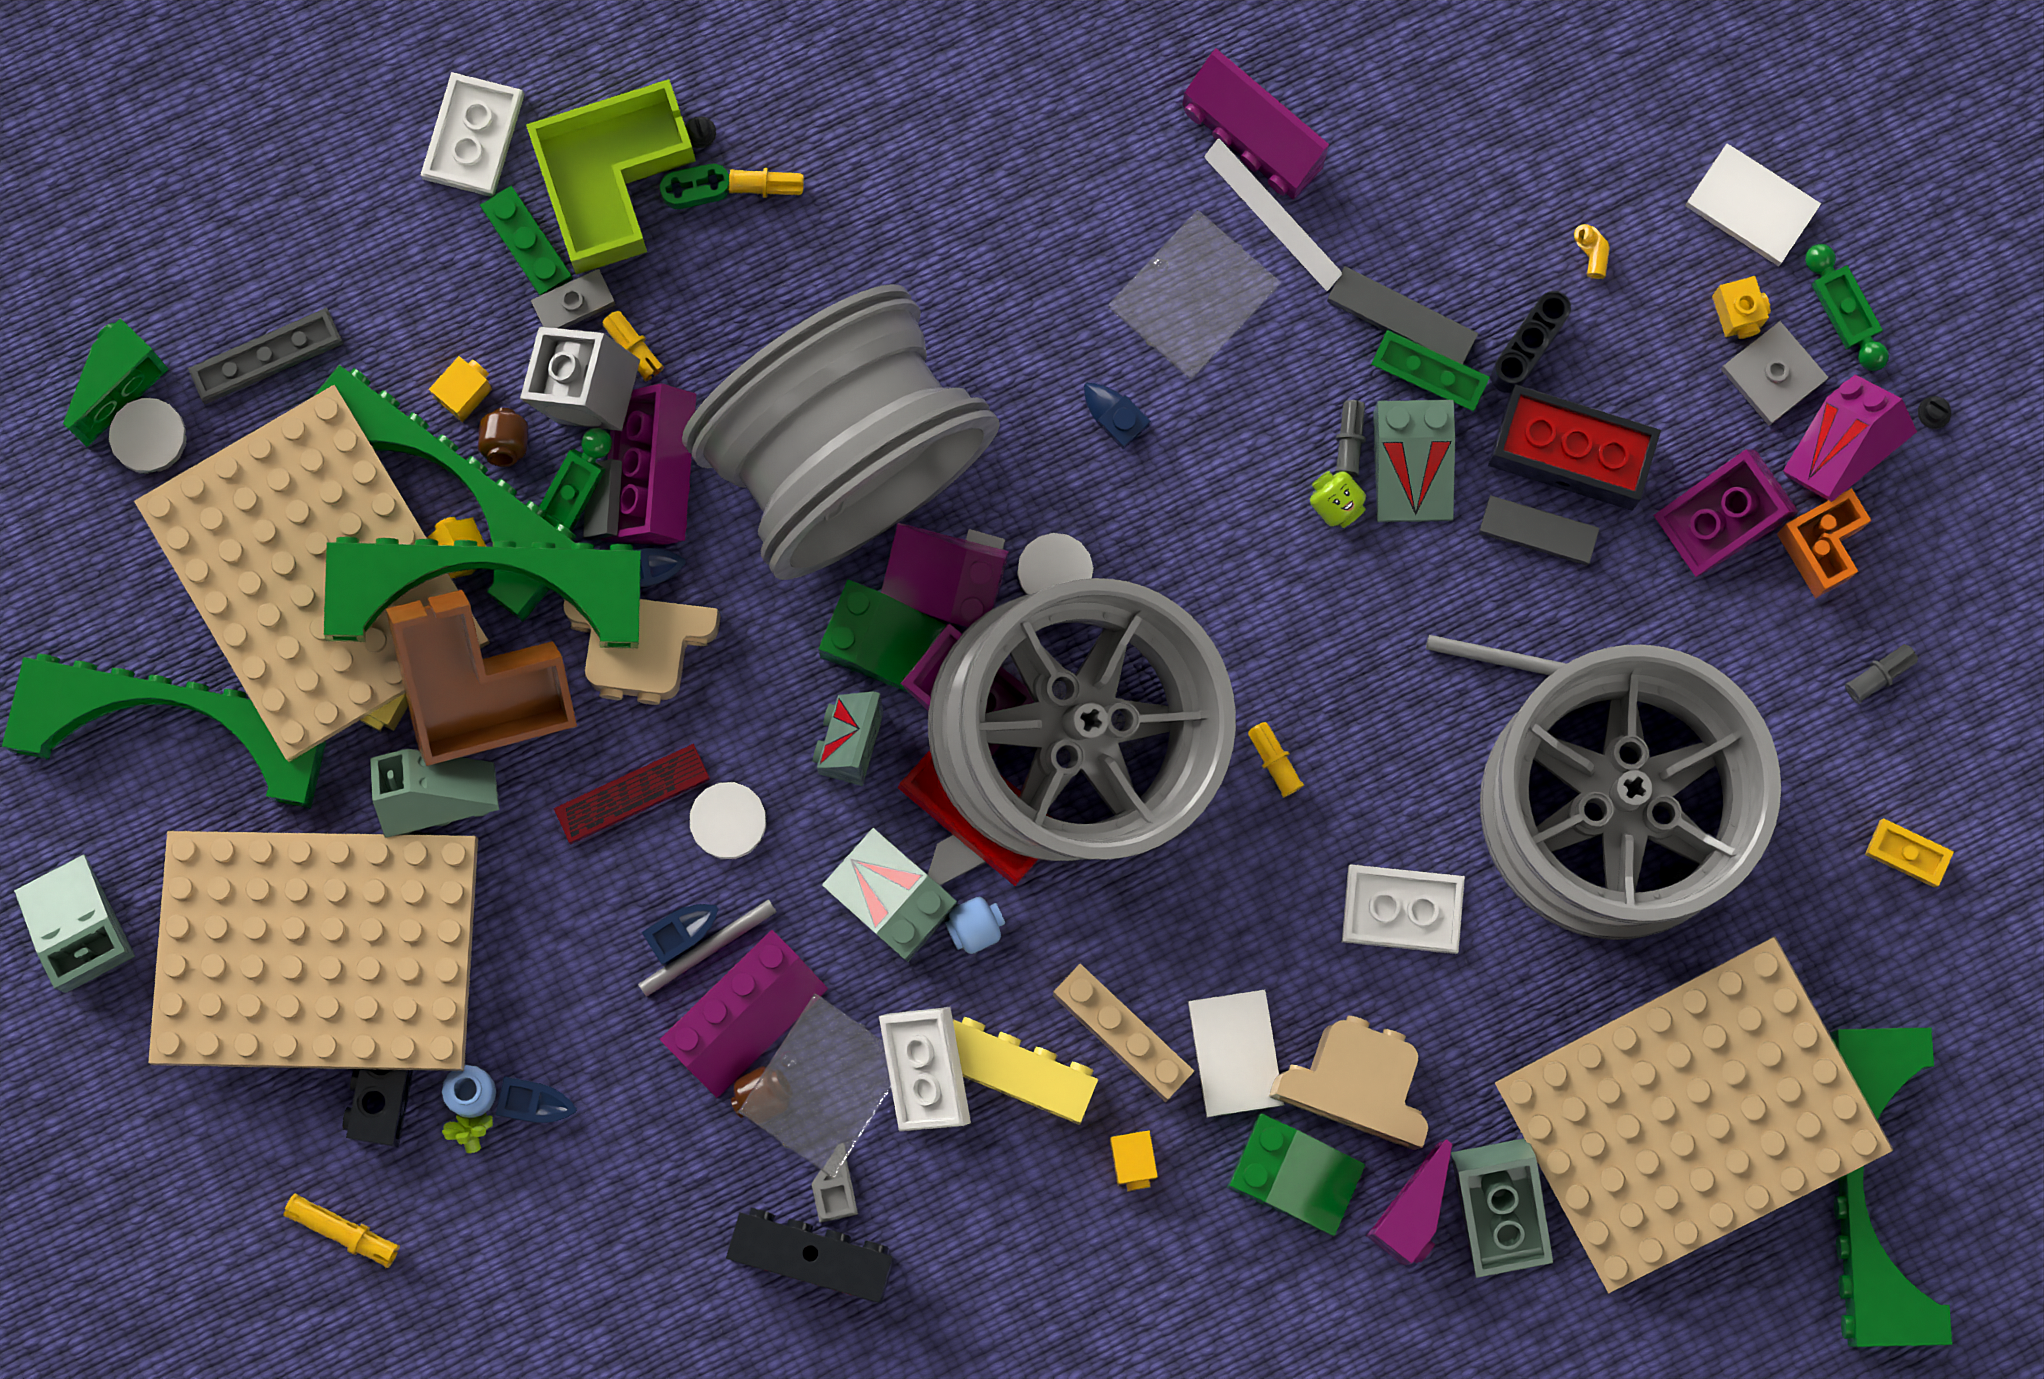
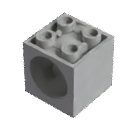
[520,327,640,431]

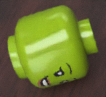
[1310,471,1366,528]

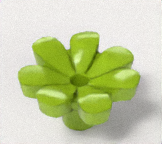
[442,1113,493,1153]

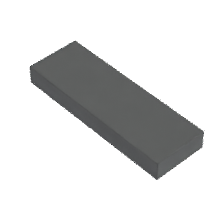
[1479,495,1599,566]

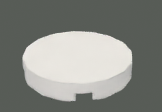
[109,398,187,474]
[1017,533,1093,595]
[690,782,766,859]

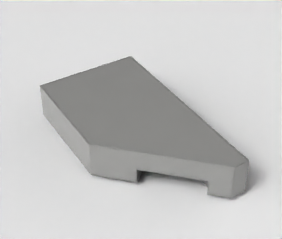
[928,835,986,886]
[812,1143,858,1223]

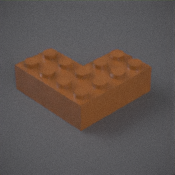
[386,590,577,766]

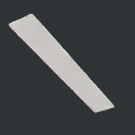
[1205,139,1342,291]

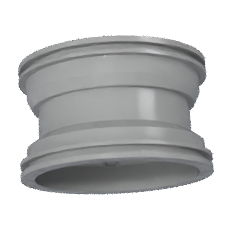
[682,284,1000,580]
[928,578,1236,861]
[1480,645,1781,940]

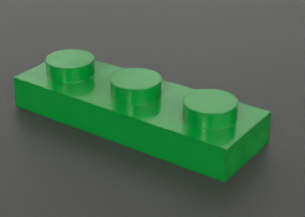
[480,186,573,296]
[1371,330,1490,411]

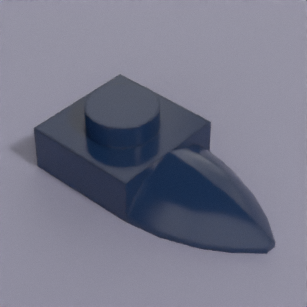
[1084,382,1151,449]
[634,548,686,589]
[642,904,719,966]
[496,1076,577,1123]

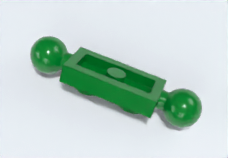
[1805,244,1889,371]
[539,428,612,532]

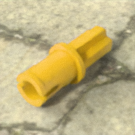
[729,168,804,198]
[602,311,664,382]
[1248,722,1304,798]

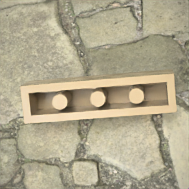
[1053,964,1194,1103]

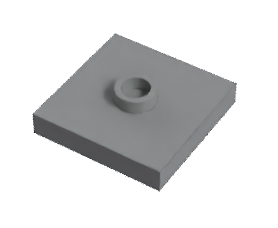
[1721,321,1829,426]

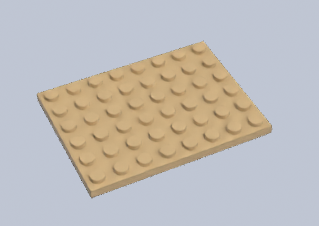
[134,385,490,762]
[148,831,478,1071]
[1495,936,1893,1294]

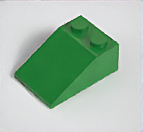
[63,318,169,447]
[818,579,946,693]
[1227,1113,1366,1236]

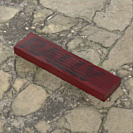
[553,743,710,845]

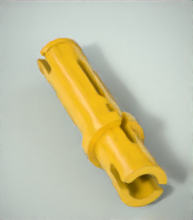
[283,1193,400,1268]

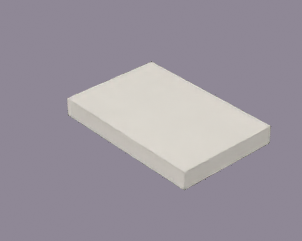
[420,72,525,197]
[1685,143,1821,266]
[1342,865,1465,954]
[1188,990,1284,1118]
[879,1007,971,1131]

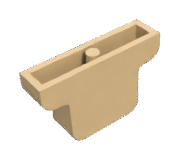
[564,599,721,705]
[1269,1016,1428,1150]

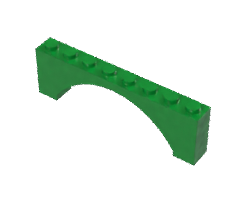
[313,365,576,622]
[324,537,641,649]
[2,654,327,809]
[1829,1027,1952,1347]

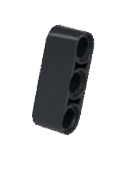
[1491,291,1571,393]

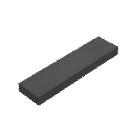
[1327,266,1479,364]
[188,307,343,404]

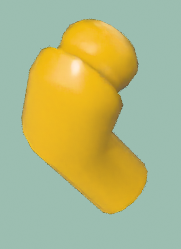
[1574,224,1610,279]

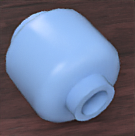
[945,897,1005,954]
[442,1065,496,1118]

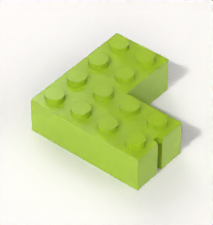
[526,79,696,275]

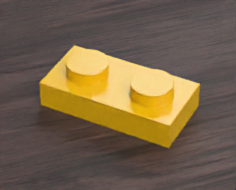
[1865,818,1954,888]

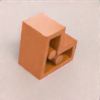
[1777,488,1871,599]

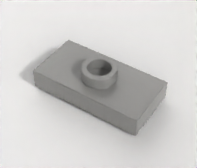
[531,269,616,329]

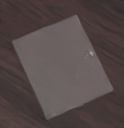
[1108,210,1281,380]
[738,994,891,1178]

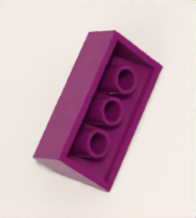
[1182,48,1329,200]
[601,383,696,545]
[659,930,828,1098]

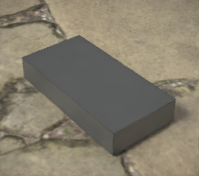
[583,459,622,540]

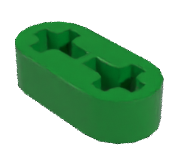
[660,164,729,209]

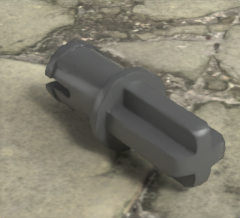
[1335,400,1366,477]
[1845,644,1918,704]

